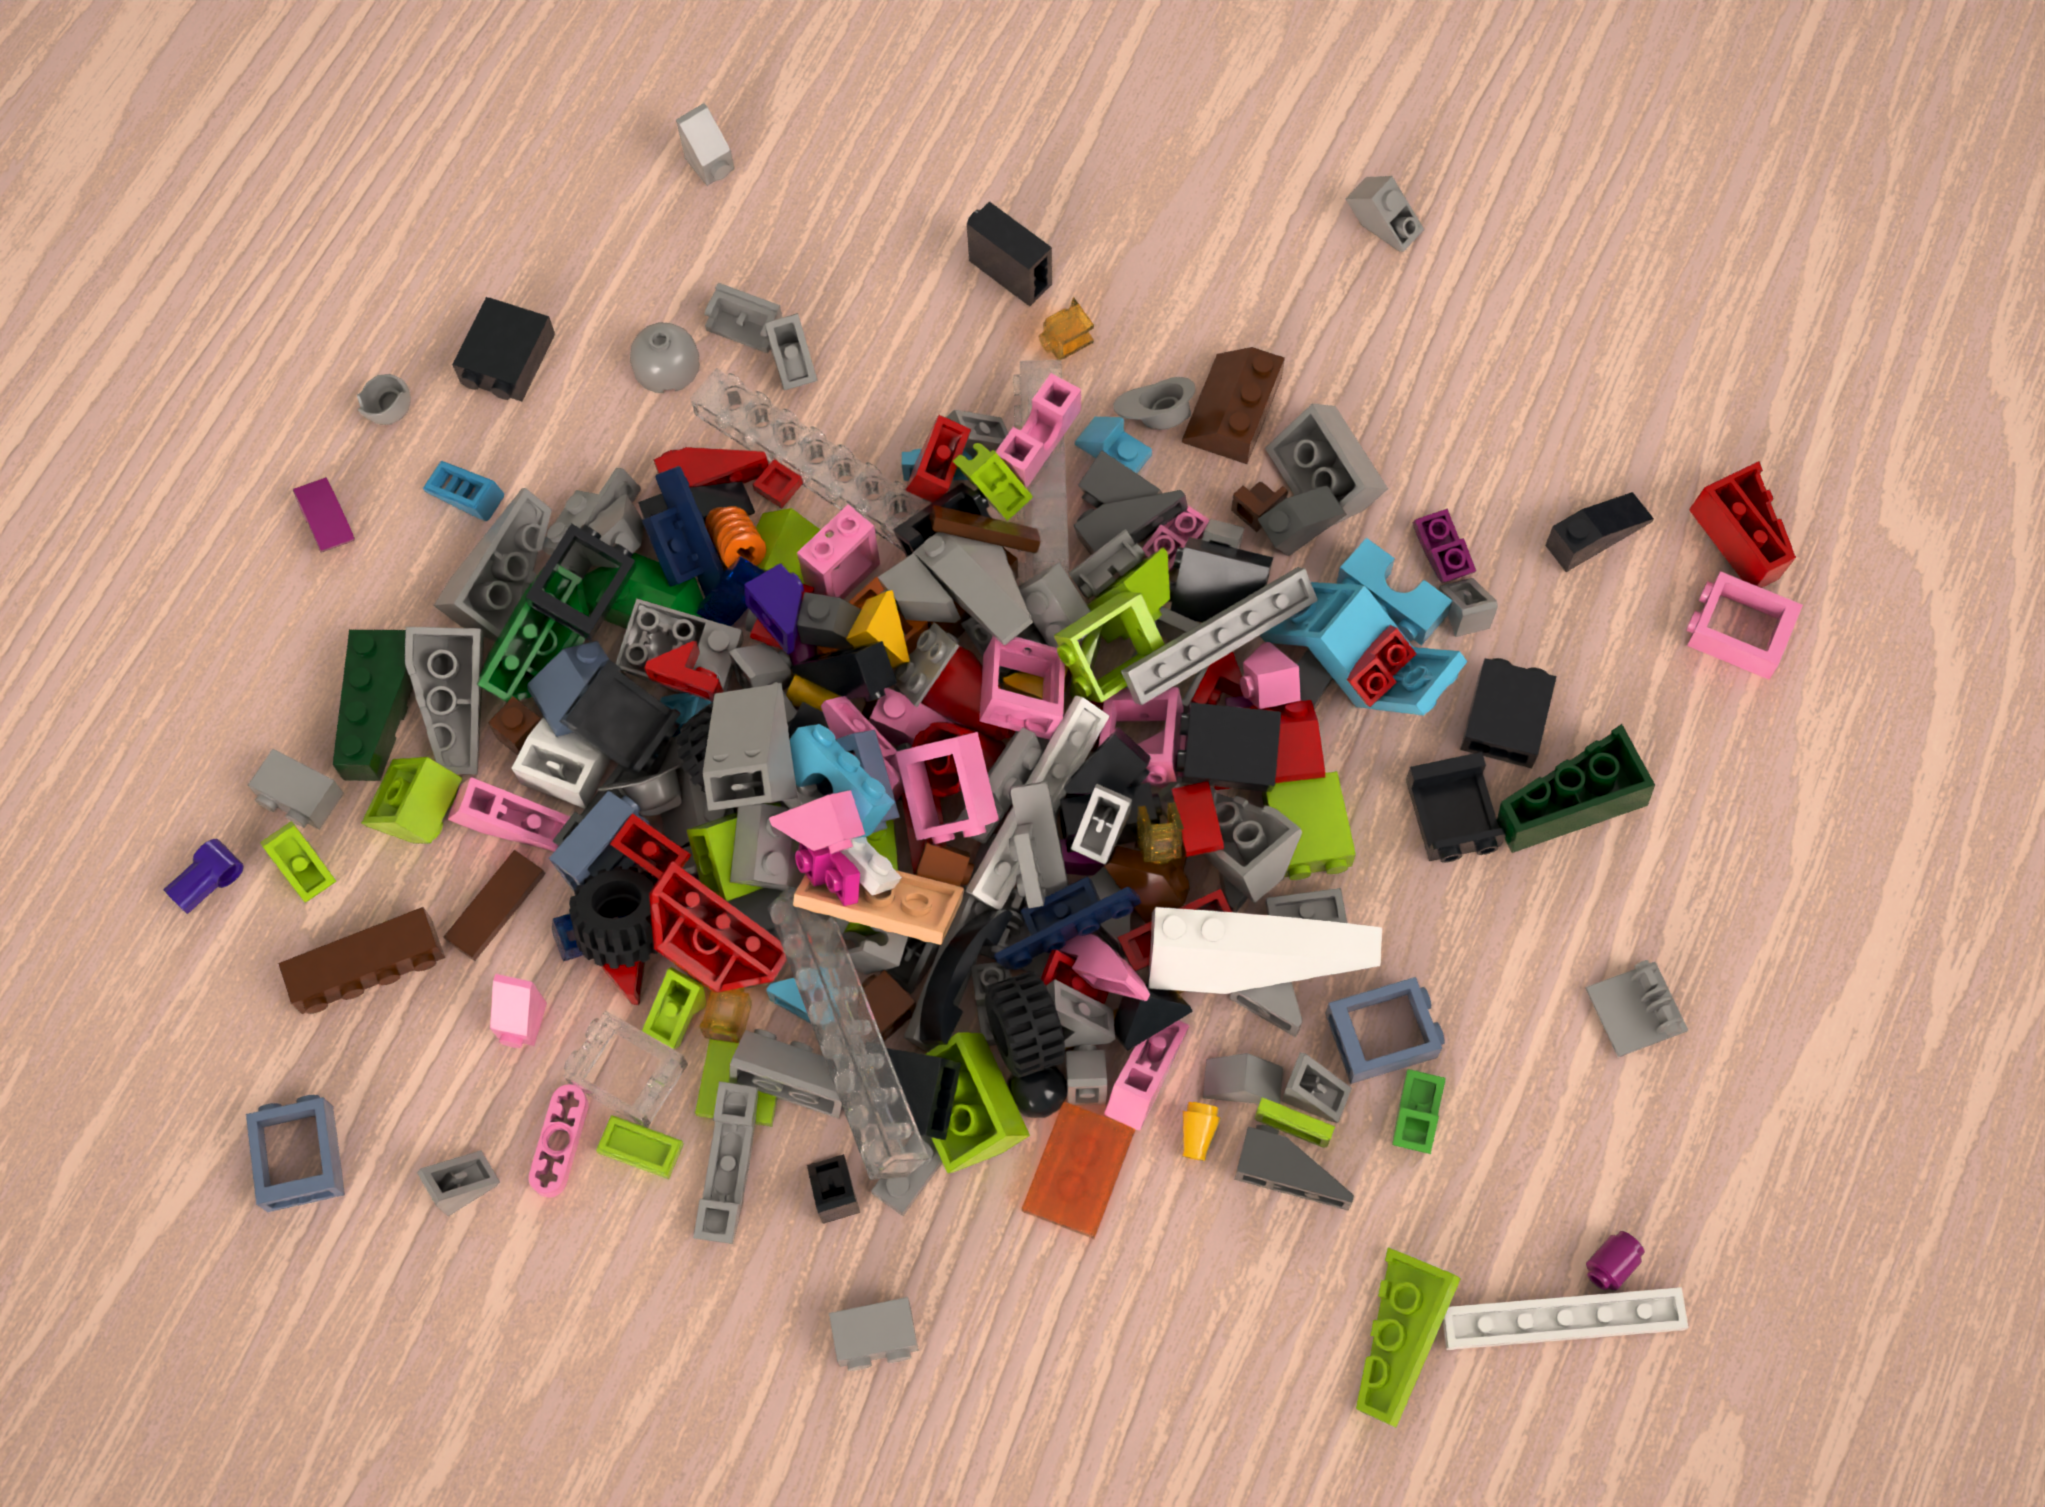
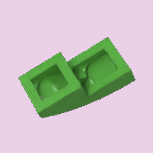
[1392,1069,1446,1154]

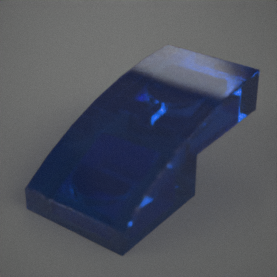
[696,556,765,626]

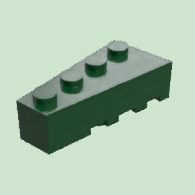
[332,629,413,781]
[1497,724,1655,853]

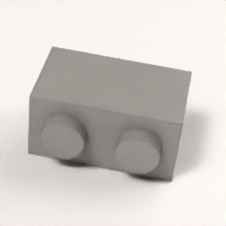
[248,749,344,830]
[829,1297,919,1371]

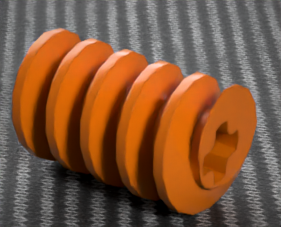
[705,506,767,573]

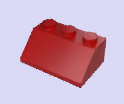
[1214,700,1325,790]

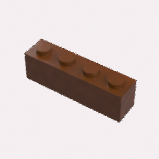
[278,907,445,1014]

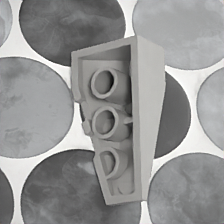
[434,488,552,641]
[913,532,1033,646]
[405,627,484,775]
[1158,776,1302,903]

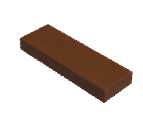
[930,505,1041,554]
[444,850,546,961]

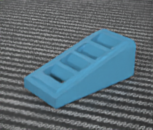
[423,460,504,521]

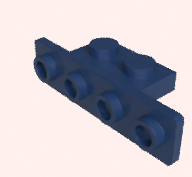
[642,466,735,608]
[994,876,1142,970]

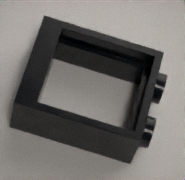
[525,523,636,642]

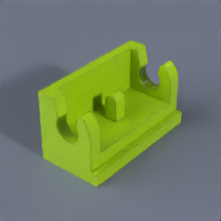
[953,443,1033,521]

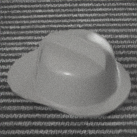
[1113,377,1196,430]
[597,763,683,816]

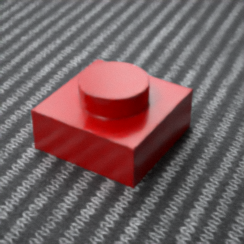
[752,459,803,509]

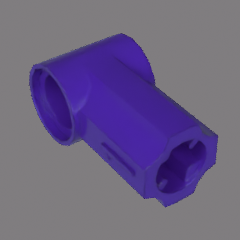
[163,839,244,914]

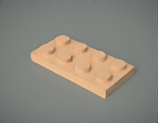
[793,870,964,945]

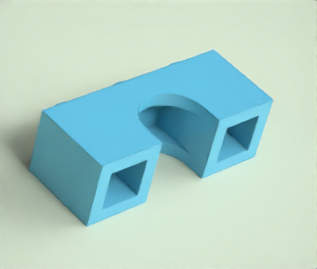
[1336,538,1453,646]
[790,724,894,839]

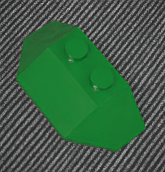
[582,553,711,629]
[477,565,589,702]

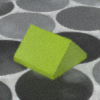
[735,508,828,584]

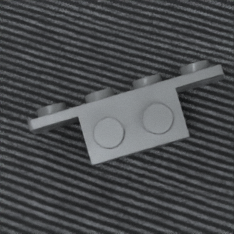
[542,468,641,580]
[956,725,1059,843]
[1009,781,1069,908]

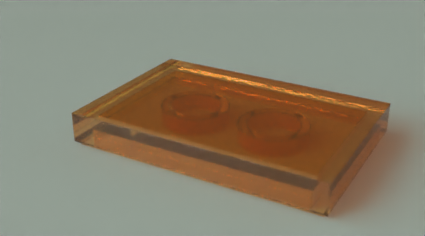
[1022,1102,1136,1239]

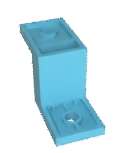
[1260,582,1468,716]

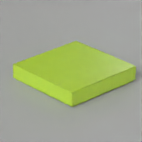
[695,1039,777,1127]

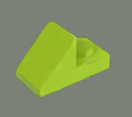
[260,821,337,903]
[641,967,706,1051]

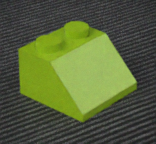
[1087,547,1170,643]
[361,757,463,844]

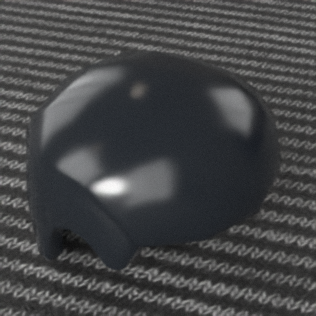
[1007,1066,1067,1118]

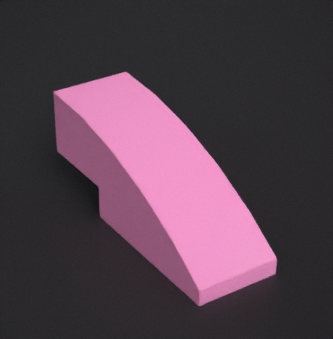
[1058,933,1150,1001]

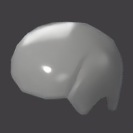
[357,374,411,425]

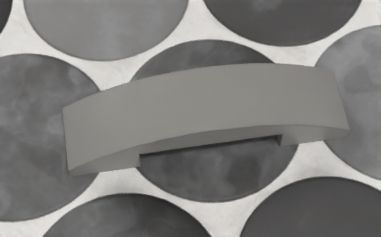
[693,1082,758,1244]

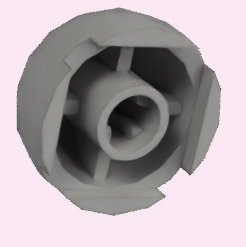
[630,322,700,393]

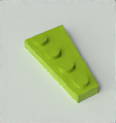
[1356,1247,1461,1428]

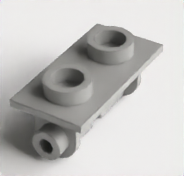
[1069,529,1146,599]

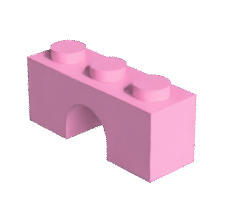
[996,373,1081,488]

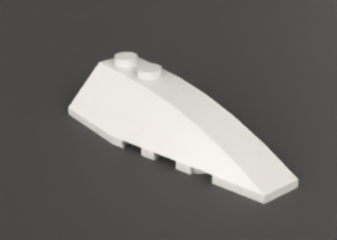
[1148,907,1382,994]

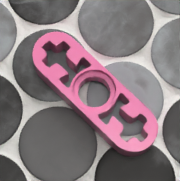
[529,1084,589,1198]

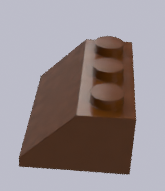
[1182,347,1285,464]

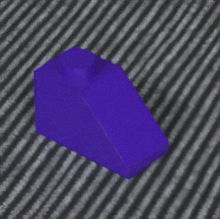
[744,563,804,654]

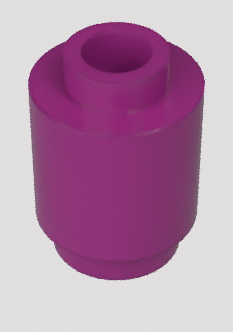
[1586,1231,1645,1291]

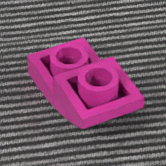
[795,843,860,906]

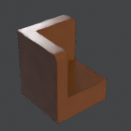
[1231,482,1288,532]

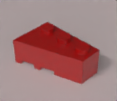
[1689,461,1796,588]

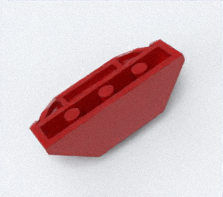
[649,861,793,993]

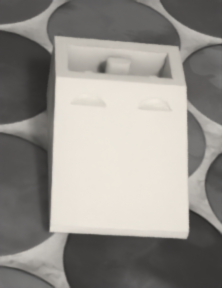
[512,717,611,809]

